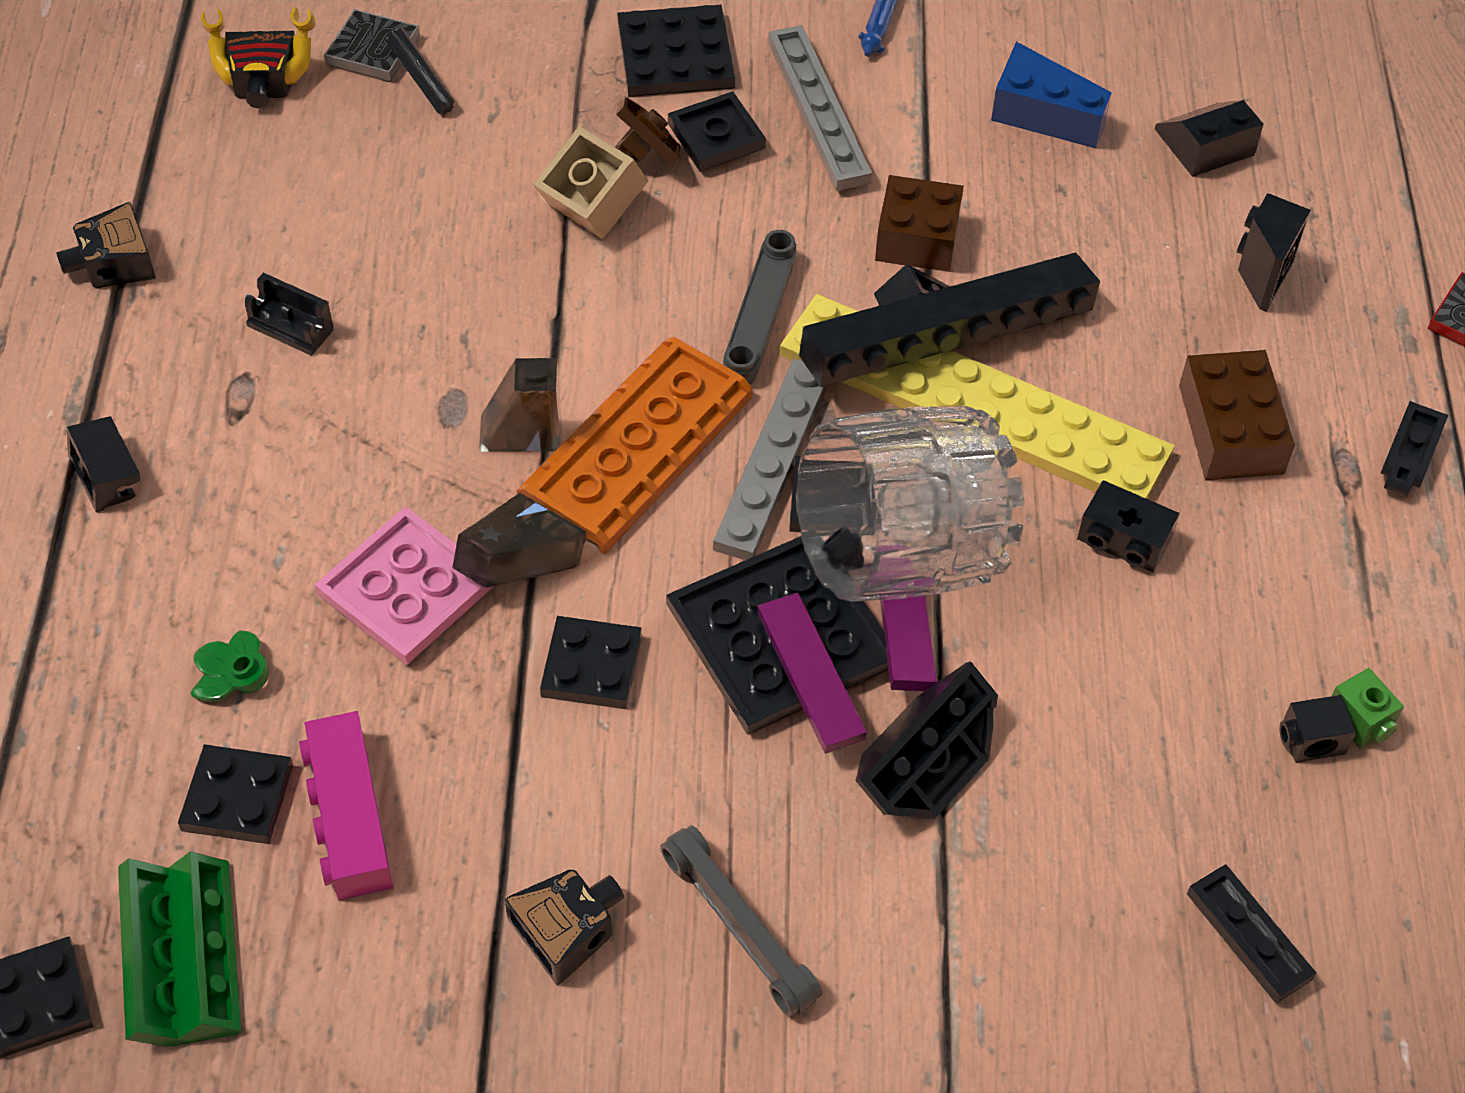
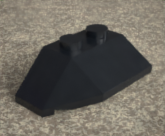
[855,661,998,820]

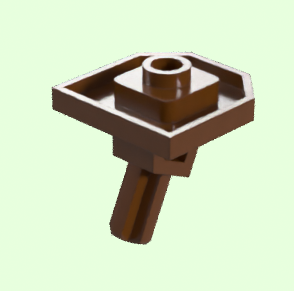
[615,96,680,165]

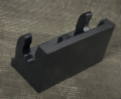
[245,272,334,356]
[67,416,140,512]

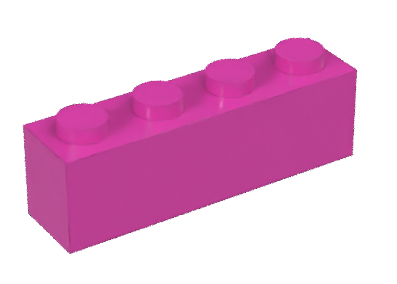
[299,711,393,901]

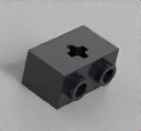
[1077,480,1180,573]

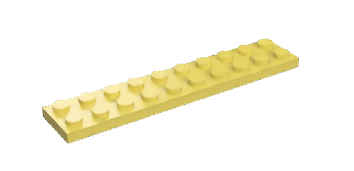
[779,294,1175,499]

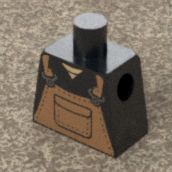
[56,202,156,288]
[505,869,624,986]

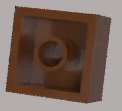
[875,175,964,272]

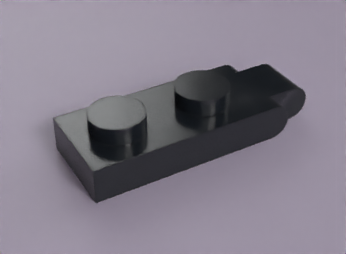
[1380,401,1448,497]

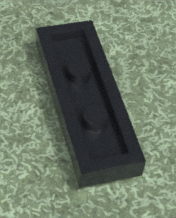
[1187,864,1317,1004]

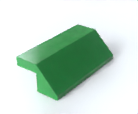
[118,851,241,1047]

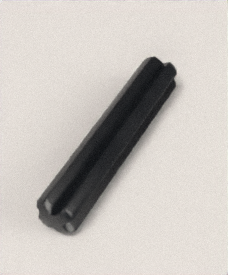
[387,28,455,115]

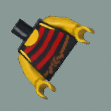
[201,7,316,108]

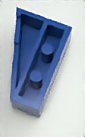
[991,41,1112,148]

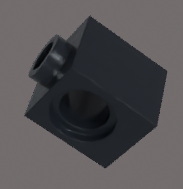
[1279,695,1356,763]

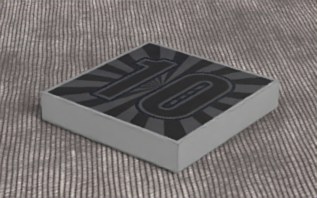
[324,9,420,81]

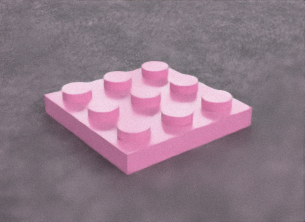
[314,506,497,665]

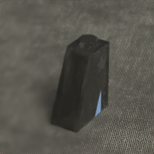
[479,358,562,452]
[452,493,587,588]

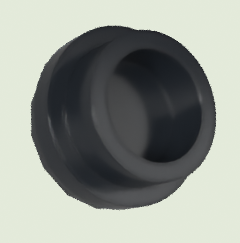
[821,525,864,569]

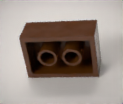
[1179,350,1295,480]

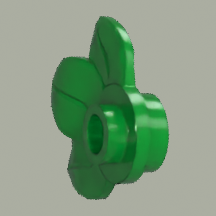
[190,630,268,702]

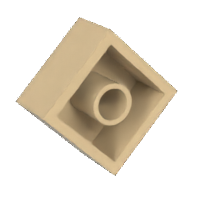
[533,126,648,240]

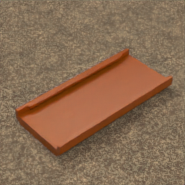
[516,336,752,555]

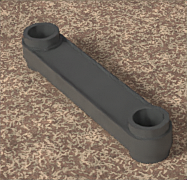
[723,230,797,385]
[660,825,822,1017]

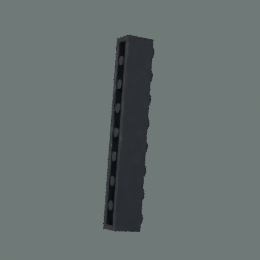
[799,252,1100,387]

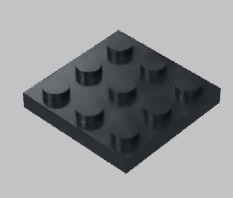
[617,4,735,97]

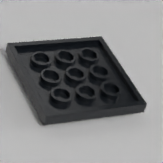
[666,530,888,735]

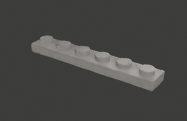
[768,25,872,191]
[713,358,827,560]

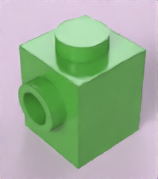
[1332,668,1404,748]

